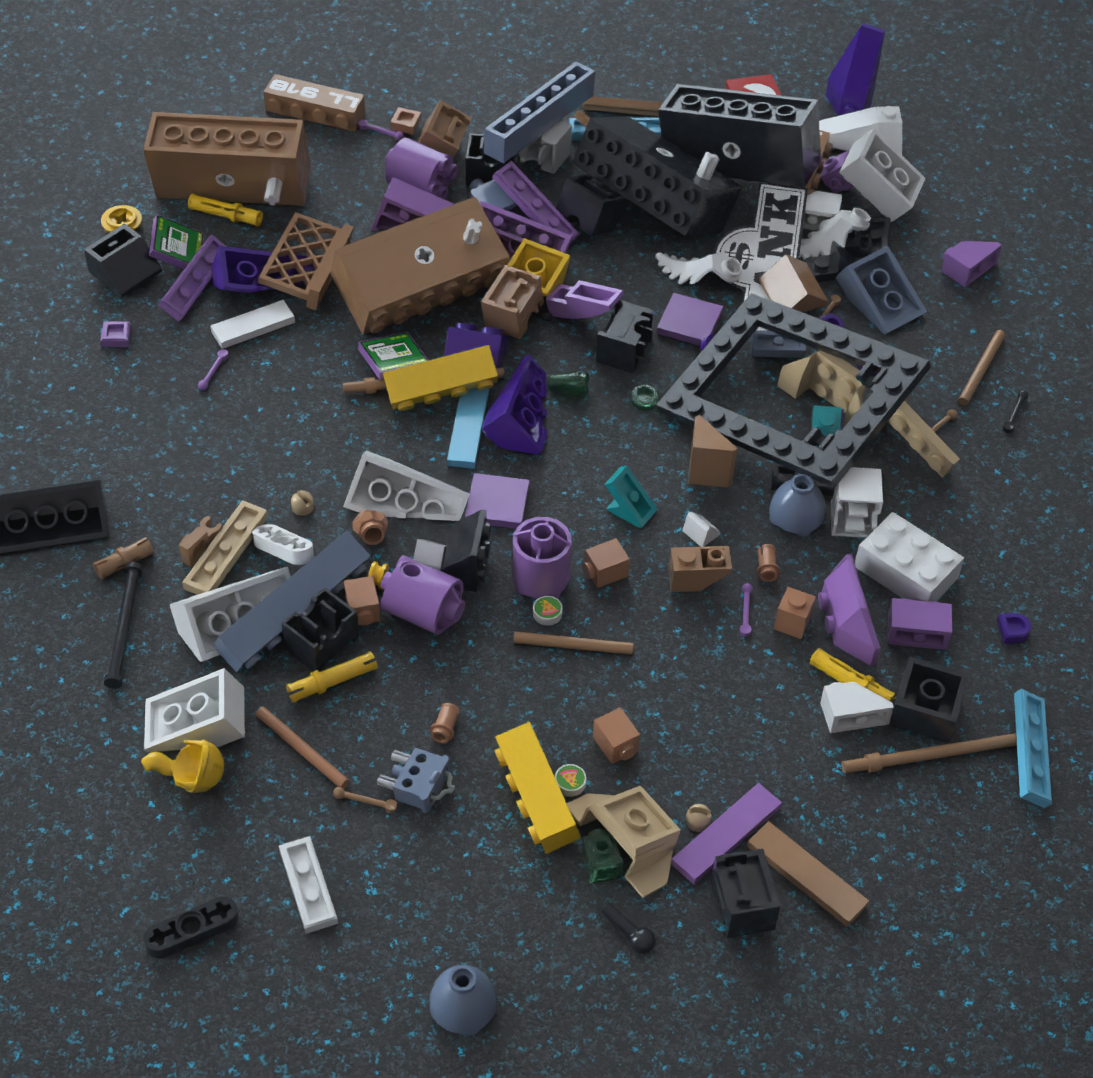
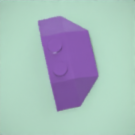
[480,201,573,265]
[818,554,881,666]

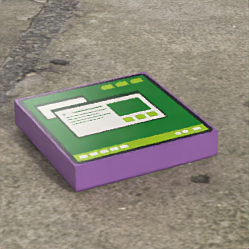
[149,214,204,269]
[358,332,429,380]

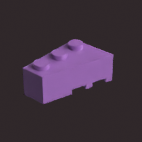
[371,177,454,231]

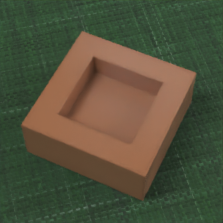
[390,107,421,135]

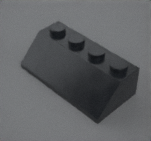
[0,477,110,553]

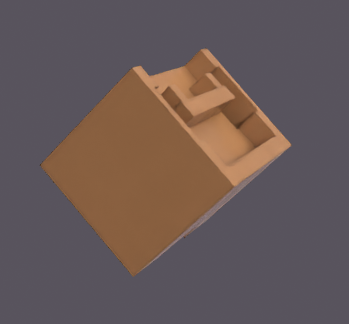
[418,100,472,158]
[481,265,544,339]

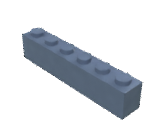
[484,62,595,163]
[213,531,371,672]

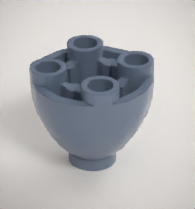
[769,474,826,537]
[429,964,497,1036]

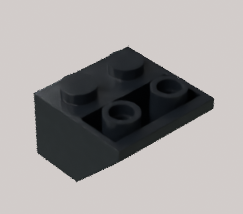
[84,224,162,297]
[442,510,491,592]

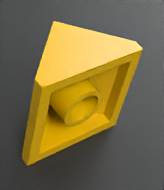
[507,238,571,297]

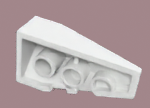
[819,106,902,155]
[343,450,470,521]
[170,567,291,661]

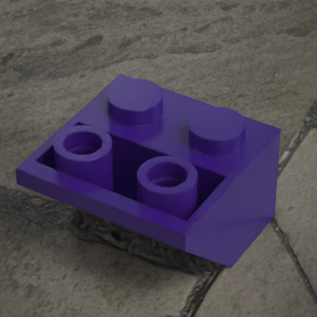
[444,323,509,368]

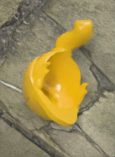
[141,740,224,793]

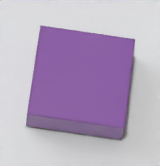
[100,321,131,347]

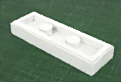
[211,300,295,349]
[279,836,338,934]

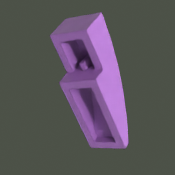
[546,280,624,319]

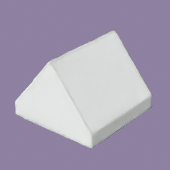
[682,512,720,547]
[413,539,447,570]

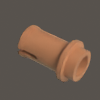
[757,544,780,582]
[430,703,460,744]

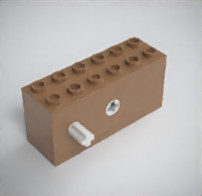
[143,112,312,206]
[330,196,510,335]

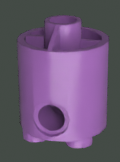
[385,138,458,200]
[512,517,571,598]
[379,555,465,635]

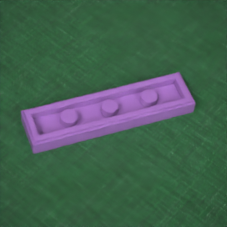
[492,161,579,242]
[158,234,227,322]
[671,783,782,885]

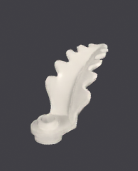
[799,208,871,261]
[656,252,742,284]

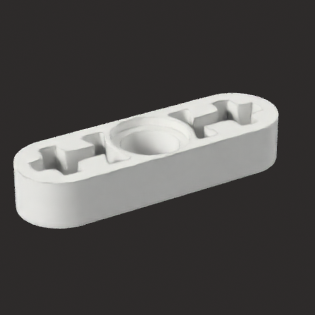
[252,524,314,565]

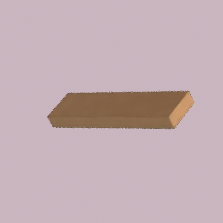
[747,821,869,927]

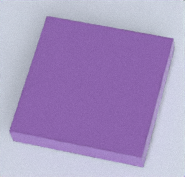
[657,293,723,346]
[465,473,529,529]

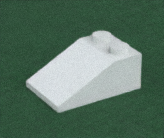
[144,668,245,752]

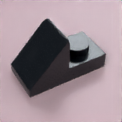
[805,241,856,282]

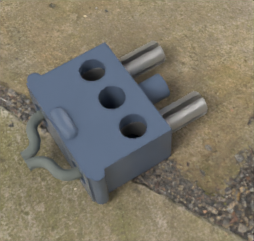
[377,748,455,813]

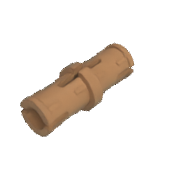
[93,537,154,580]

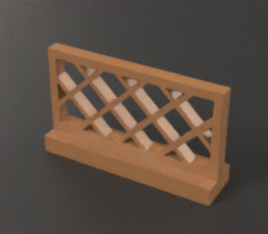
[258,212,354,311]

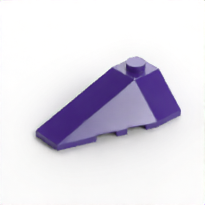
[825,23,886,116]
[212,246,315,293]
[481,354,547,455]

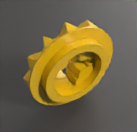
[101,205,143,233]

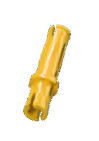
[188,193,263,227]
[809,648,897,704]
[286,651,378,703]

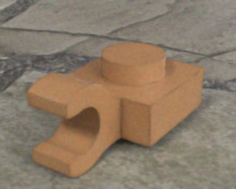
[179,516,222,568]

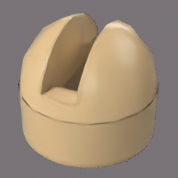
[291,490,314,516]
[685,804,712,832]

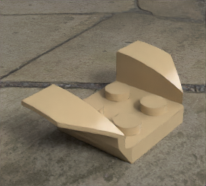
[777,350,865,428]
[566,785,681,898]

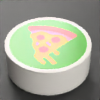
[533,596,563,626]
[555,764,586,797]

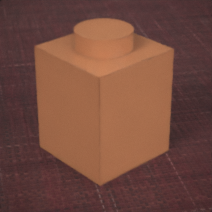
[582,538,630,588]
[344,576,380,625]
[774,587,816,639]
[593,707,640,764]

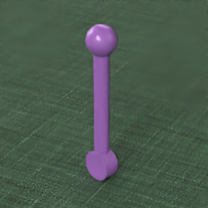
[358,120,404,141]
[198,350,229,391]
[739,583,753,637]

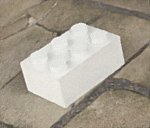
[839,128,926,222]
[855,512,964,602]

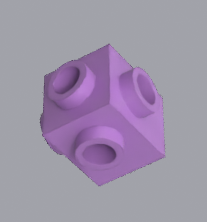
[820,150,853,194]

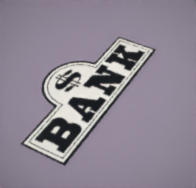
[714,183,808,331]

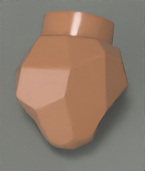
[352,510,389,545]

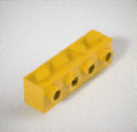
[383,345,498,411]
[494,722,581,854]

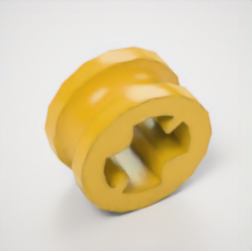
[368,561,389,590]

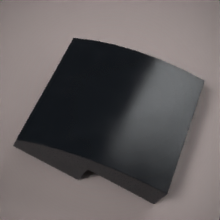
[844,217,892,258]

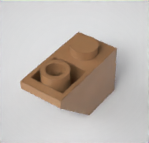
[668,546,732,592]

